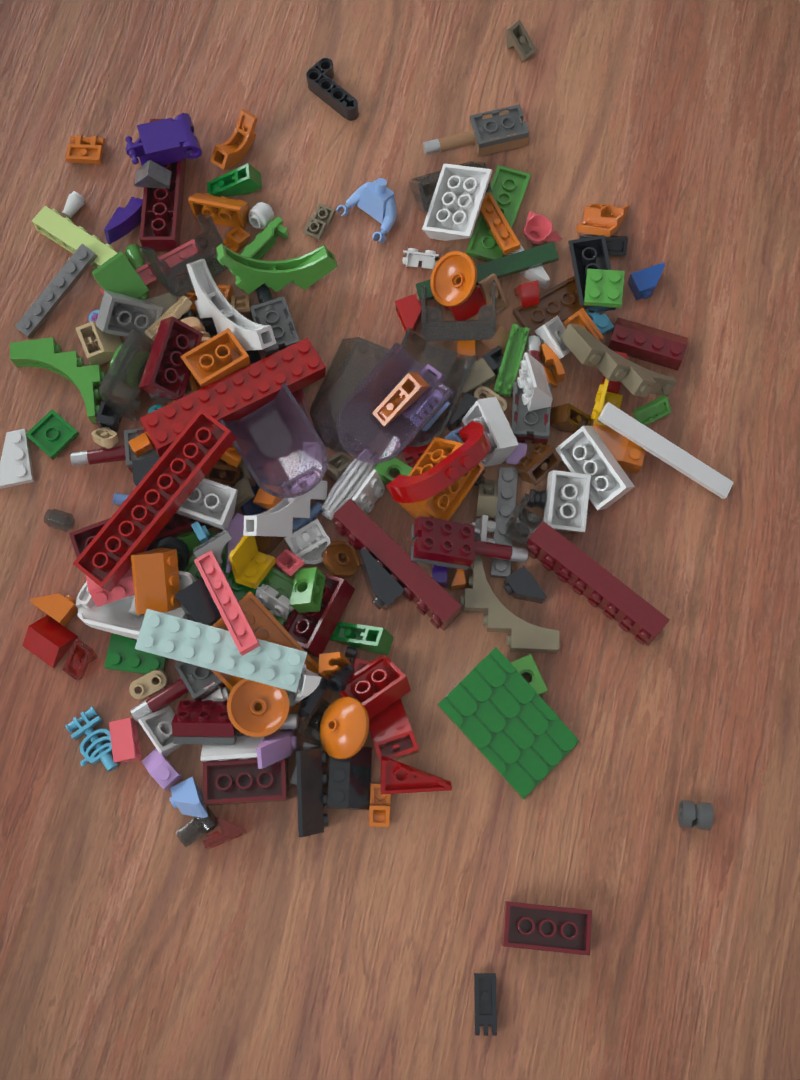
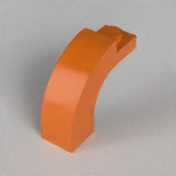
[210,110,258,170]

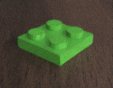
[584,269,625,308]

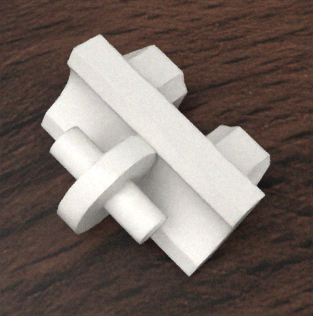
[470,515,496,543]

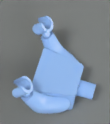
[336,178,397,243]

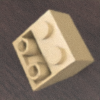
[76,321,123,365]

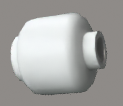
[248,202,274,229]

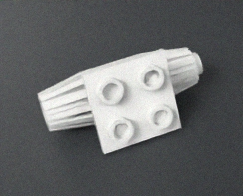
[322,449,385,520]

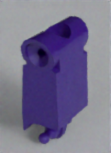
[126,113,202,166]

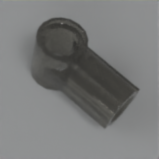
[176,806,220,847]

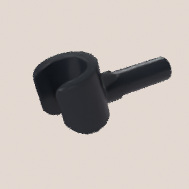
[345,646,358,665]

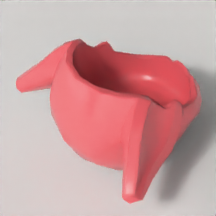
[523,211,562,245]

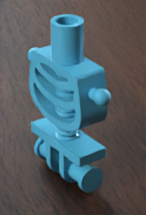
[65,706,118,772]

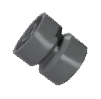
[678,800,713,830]

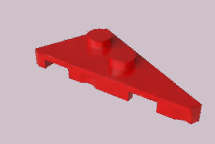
[380,756,452,795]

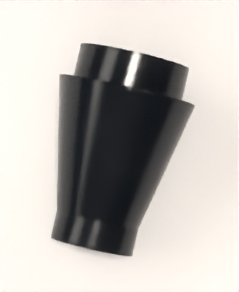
[327,664,355,693]

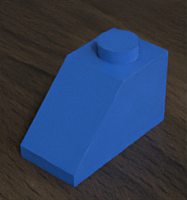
[628,262,665,300]

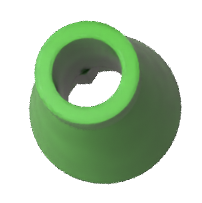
[125,244,144,270]

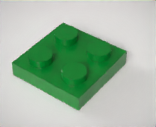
[25,409,79,460]

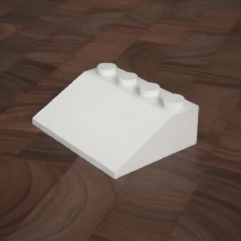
[422,164,492,241]

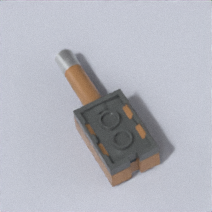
[423,104,529,157]

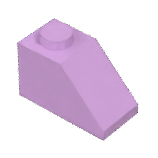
[141,748,183,791]

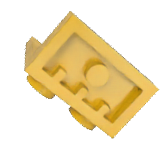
[591,378,623,426]
[229,536,276,589]

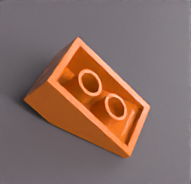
[180,328,251,386]
[592,425,646,474]

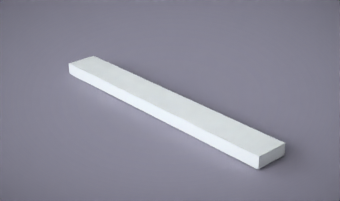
[598,402,734,499]

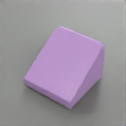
[506,443,527,465]

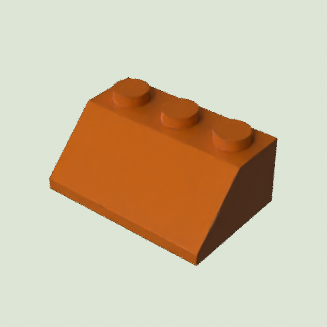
[188,192,250,230]
[131,548,181,615]

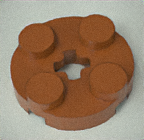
[322,540,360,579]

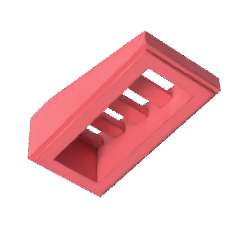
[275,549,305,576]

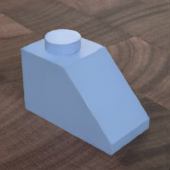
[169,776,208,818]

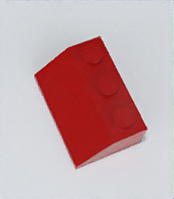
[339,654,411,720]

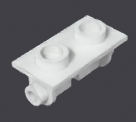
[402,248,439,270]
[255,584,294,620]

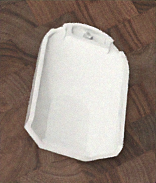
[76,571,196,639]

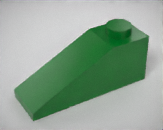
[207,163,262,197]
[330,622,394,655]

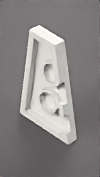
[0,429,34,489]

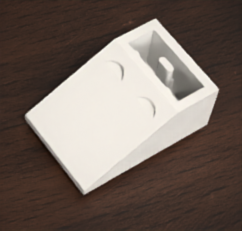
[517,352,553,411]

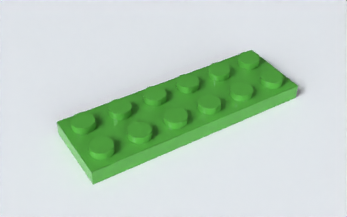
[466,165,531,262]

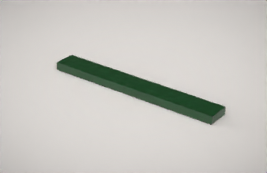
[415,242,559,302]

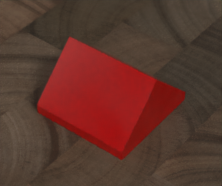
[23,615,78,668]

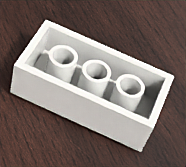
[555,426,635,510]

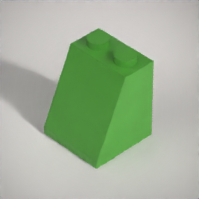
[91,251,150,300]

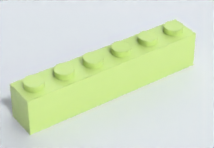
[32,206,128,269]

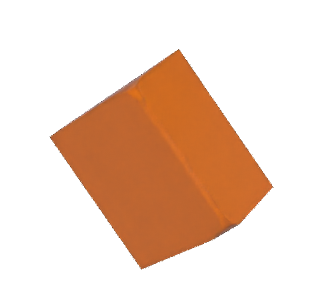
[543,366,558,389]
[128,432,154,457]
[451,569,466,591]

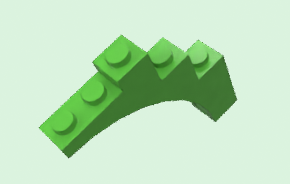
[216,244,338,294]
[10,337,107,424]

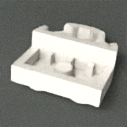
[284,518,331,565]

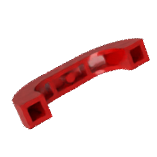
[386,421,491,503]

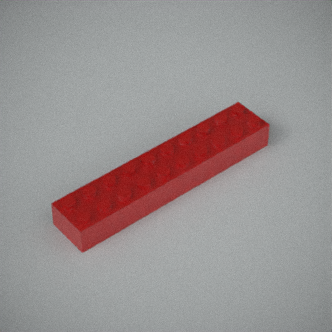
[140,338,326,457]
[73,409,236,592]

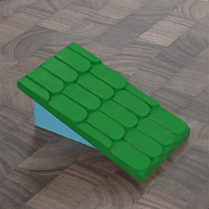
[438,647,579,799]

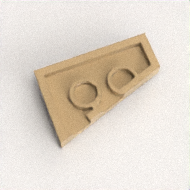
[144,295,193,341]

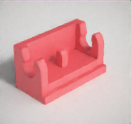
[109,718,142,763]

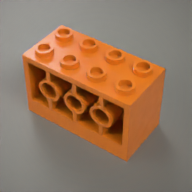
[399,437,485,521]

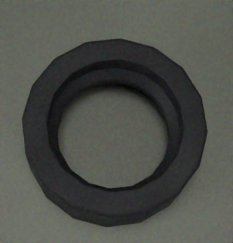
[153,537,190,571]

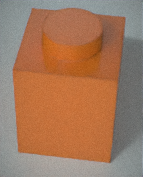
[29,593,78,627]

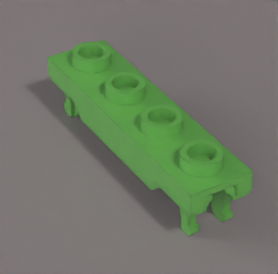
[240,216,289,260]
[493,323,530,398]

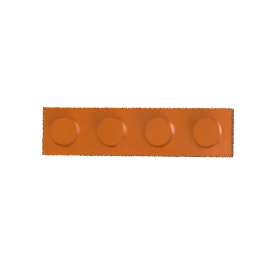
[479,193,521,255]

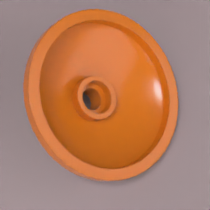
[430,251,477,307]
[227,679,289,737]
[320,697,369,759]

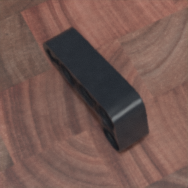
[306,58,359,121]

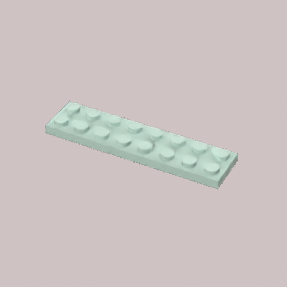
[135,609,307,693]

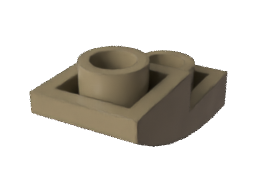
[303,203,336,240]

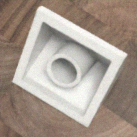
[535,315,570,359]
[138,706,183,757]

